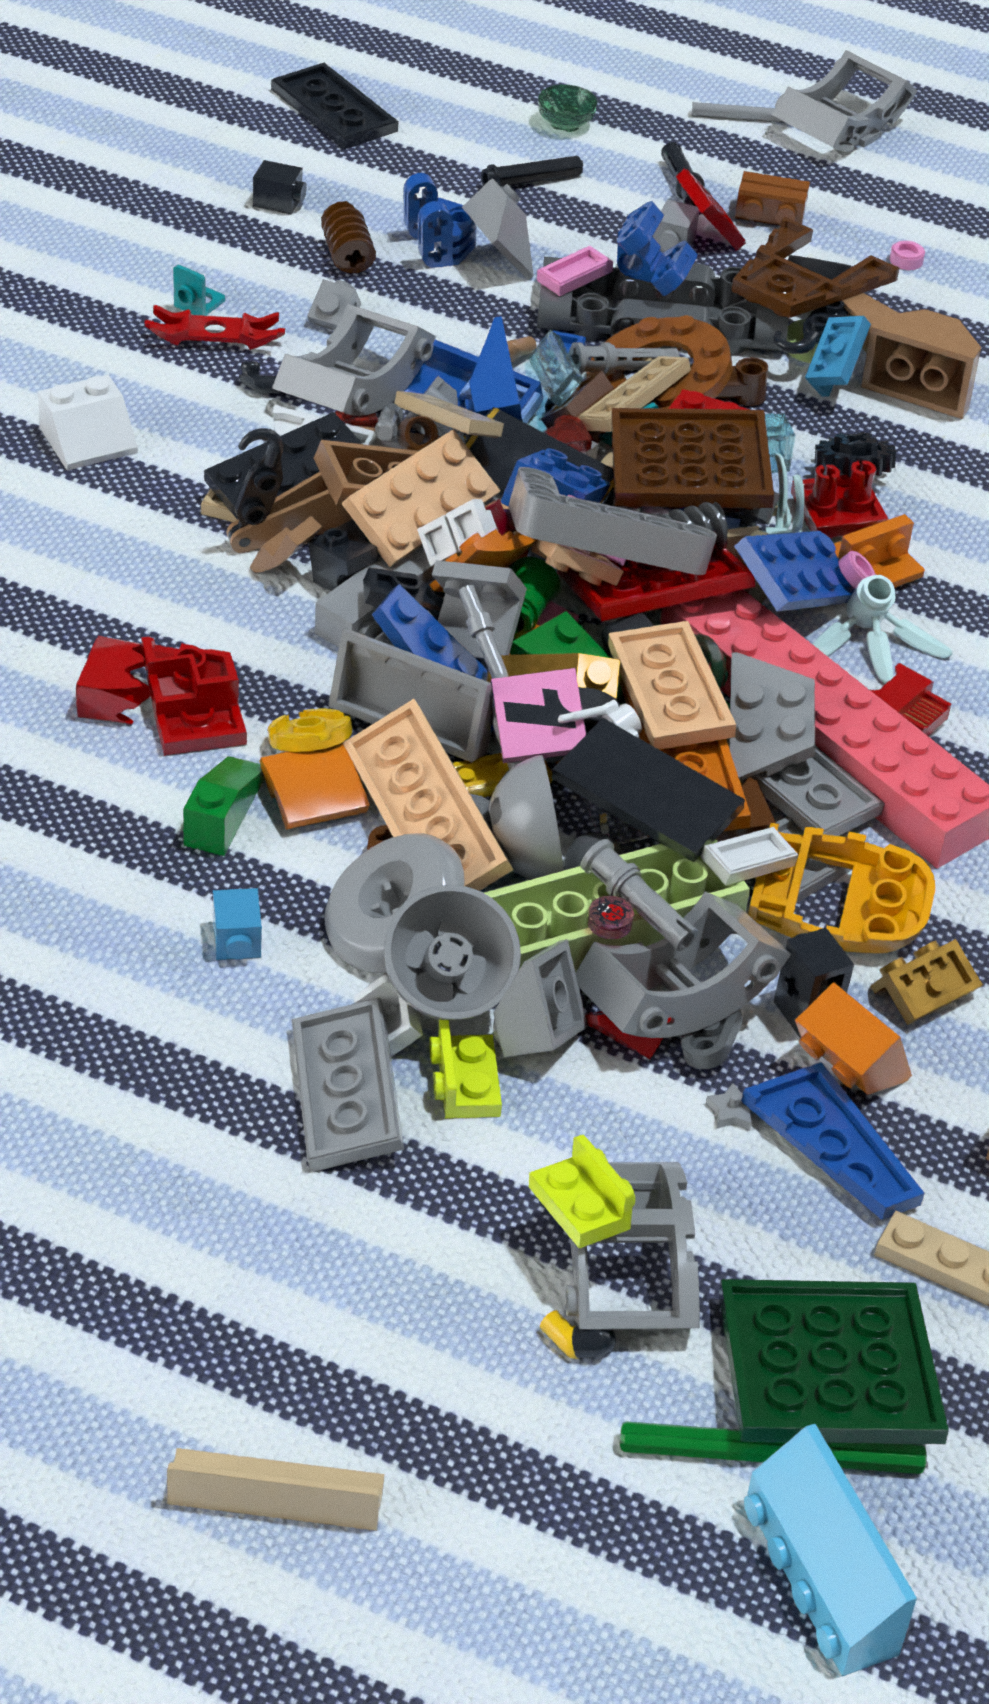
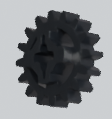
[814,432,896,478]

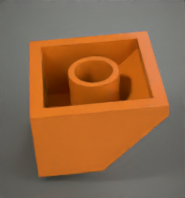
[795,982,912,1095]

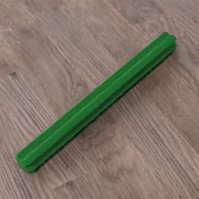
[619,1421,927,1474]

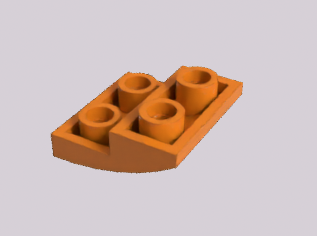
[430,529,538,592]
[259,743,370,830]

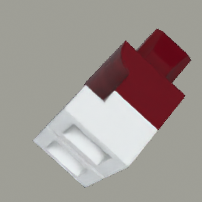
[417,499,517,566]

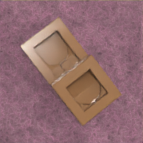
[249,516,322,573]

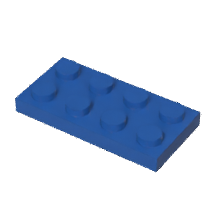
[734,531,856,611]

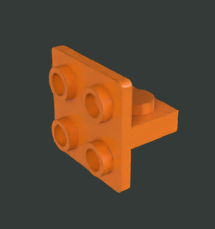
[834,514,925,588]

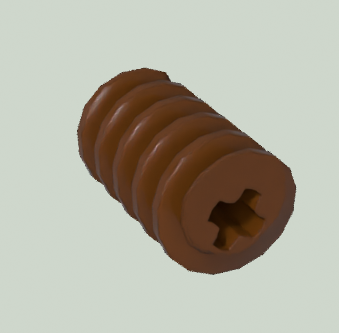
[321,201,376,273]

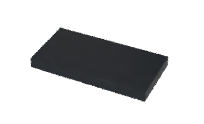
[271,62,399,150]
[552,718,745,862]

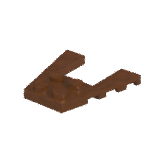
[732,217,900,318]

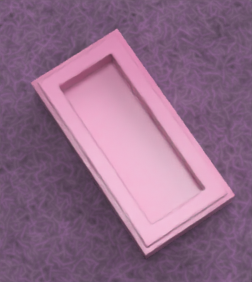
[537,246,613,296]

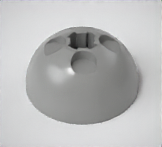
[489,755,564,880]
[384,885,521,1020]

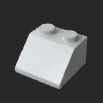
[38,374,138,471]

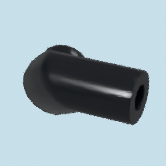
[239,361,287,394]

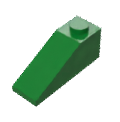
[183,756,265,856]

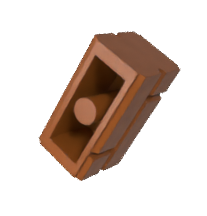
[735,171,810,226]

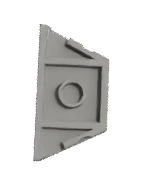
[730,652,815,786]

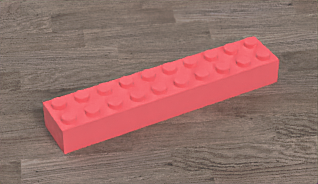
[660,589,989,869]

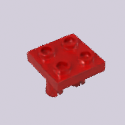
[791,461,889,538]

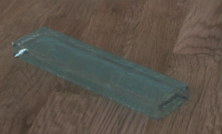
[528,329,583,407]

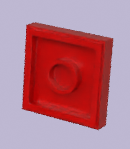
[675,169,746,251]

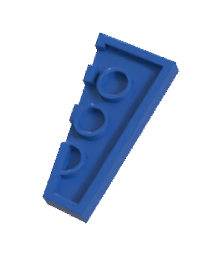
[372,584,494,734]
[741,1062,925,1220]

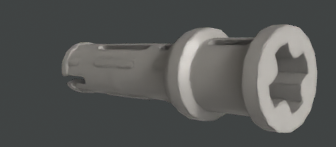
[568,342,680,376]
[581,839,698,952]

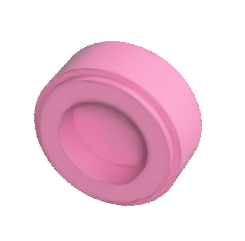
[889,241,925,270]
[839,551,875,588]

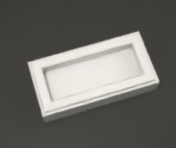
[701,827,798,886]

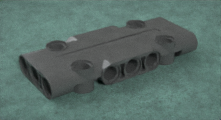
[537,256,788,355]

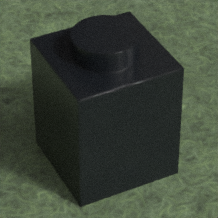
[253,160,307,215]

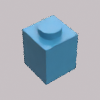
[213,888,262,960]

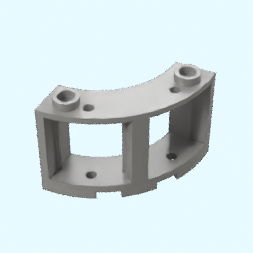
[772,50,917,152]
[272,304,436,416]
[576,892,791,1038]
[565,1162,700,1329]

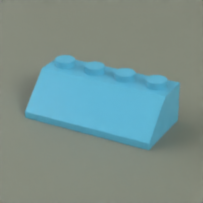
[744,1424,917,1677]

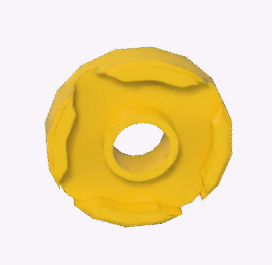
[267,708,352,752]

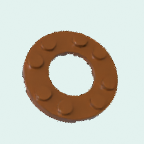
[587,315,733,409]

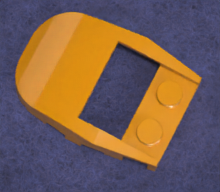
[748,823,936,953]

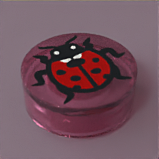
[588,896,634,939]

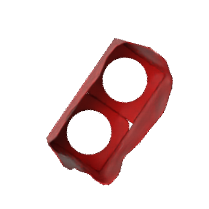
[76,635,151,724]

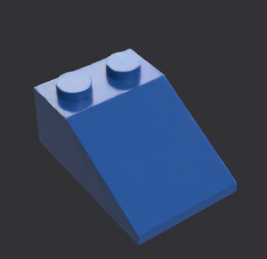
[464,316,523,422]

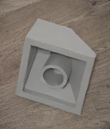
[462,178,534,280]
[493,939,588,1057]

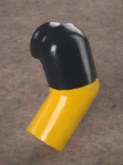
[540,1310,616,1359]

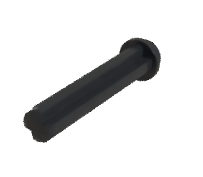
[481,156,584,187]

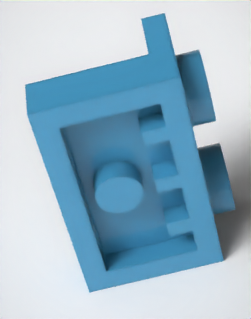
[805,316,871,397]

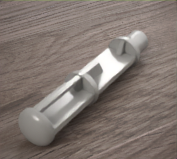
[375,403,403,441]

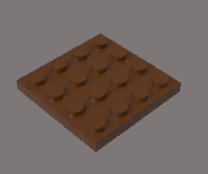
[611,408,774,510]

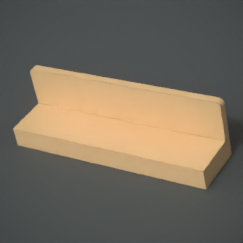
[167,1448,385,1531]

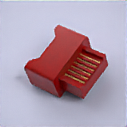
[870,663,951,736]

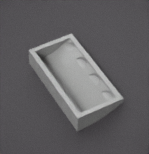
[328,629,493,762]

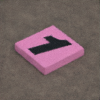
[491,668,586,763]

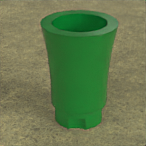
[509,557,560,639]

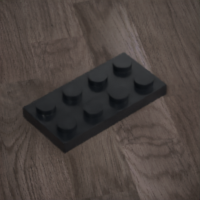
[204,412,363,520]

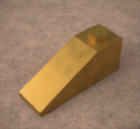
[486,653,620,698]

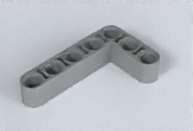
[508,467,717,575]

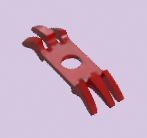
[145,305,286,350]

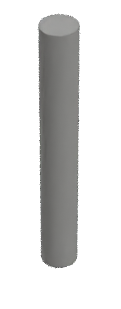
[691,102,783,122]

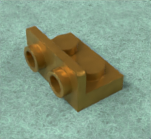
[870,939,983,1025]

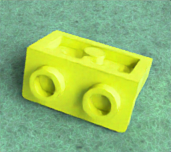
[429,1019,502,1119]
[528,1134,635,1249]

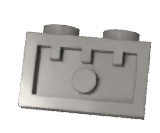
[432,560,527,661]

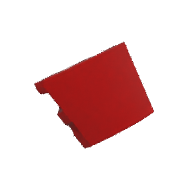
[141,637,247,756]

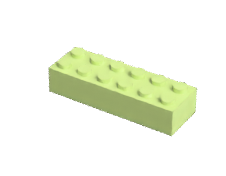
[484,840,750,973]

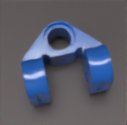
[403,173,477,268]
[617,201,698,296]

